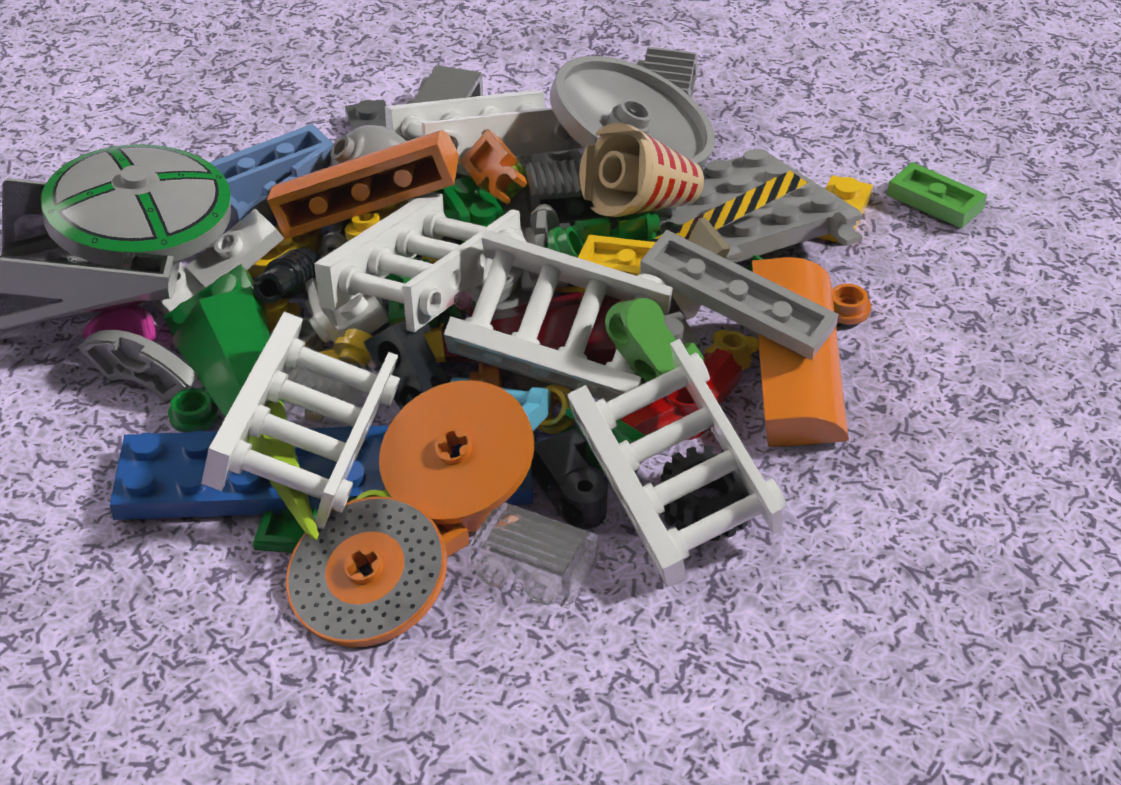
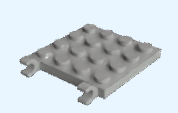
[649,149,863,263]

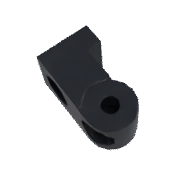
[363,320,450,410]
[531,428,608,530]

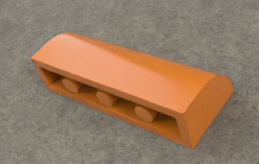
[267,130,459,239]
[752,257,849,447]

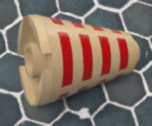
[579,123,704,217]

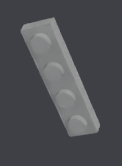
[640,230,838,360]

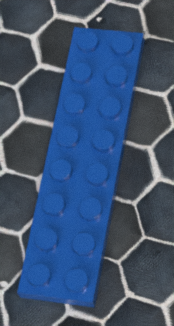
[110,425,533,520]

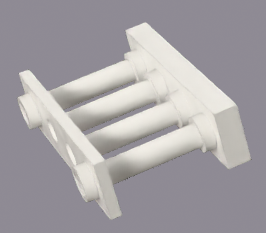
[385,90,583,164]
[314,192,524,332]
[444,229,673,402]
[201,312,400,530]
[567,339,787,587]

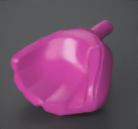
[82,304,156,342]

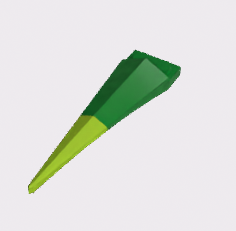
[164,264,319,540]

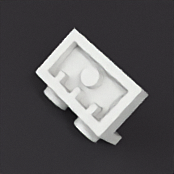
[304,278,389,343]

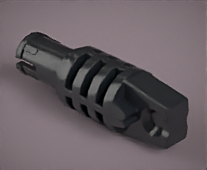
[253,247,321,303]

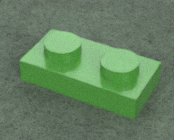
[887,162,987,229]

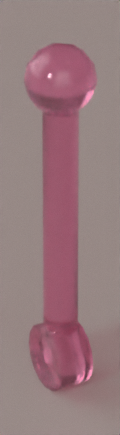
[454,291,475,317]

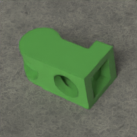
[605,298,704,384]

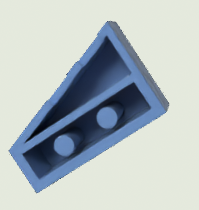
[210,124,334,233]

